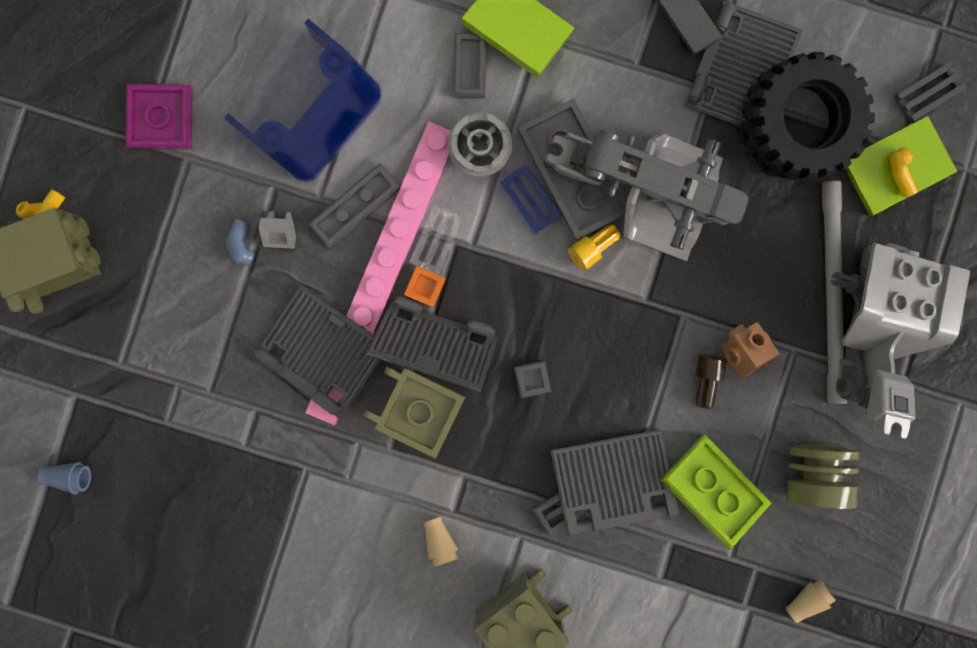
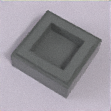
[514,361,552,398]

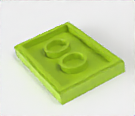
[461,0,574,78]
[845,116,958,216]
[660,434,771,549]

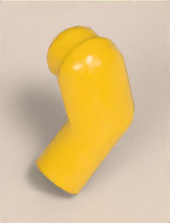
[888,148,918,197]
[16,189,66,220]

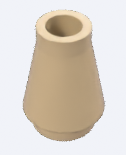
[423,517,458,567]
[785,579,836,623]

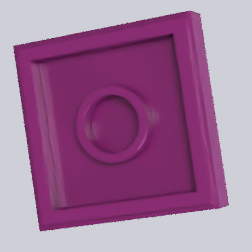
[126,84,193,149]

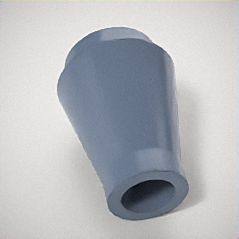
[38,462,91,494]

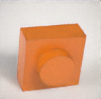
[404,266,446,308]

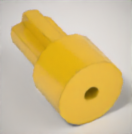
[568,224,620,271]

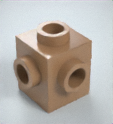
[720,322,780,379]

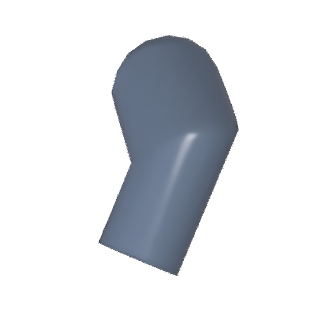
[225,218,254,266]

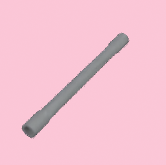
[821,181,847,404]

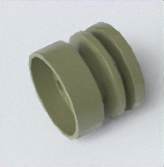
[786,442,860,509]

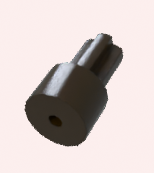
[695,354,727,409]

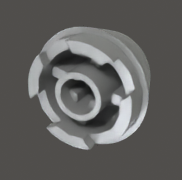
[448,112,512,176]

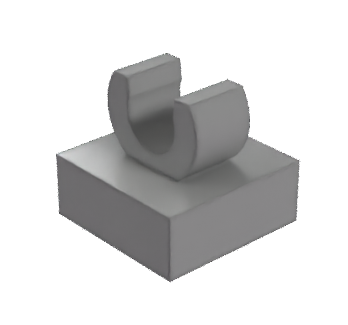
[258,211,296,249]

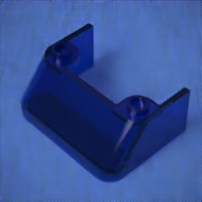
[224,19,382,182]

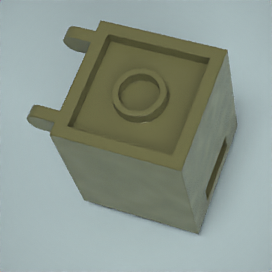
[0,208,101,314]
[363,367,467,459]
[474,569,573,648]

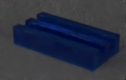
[500,164,562,235]

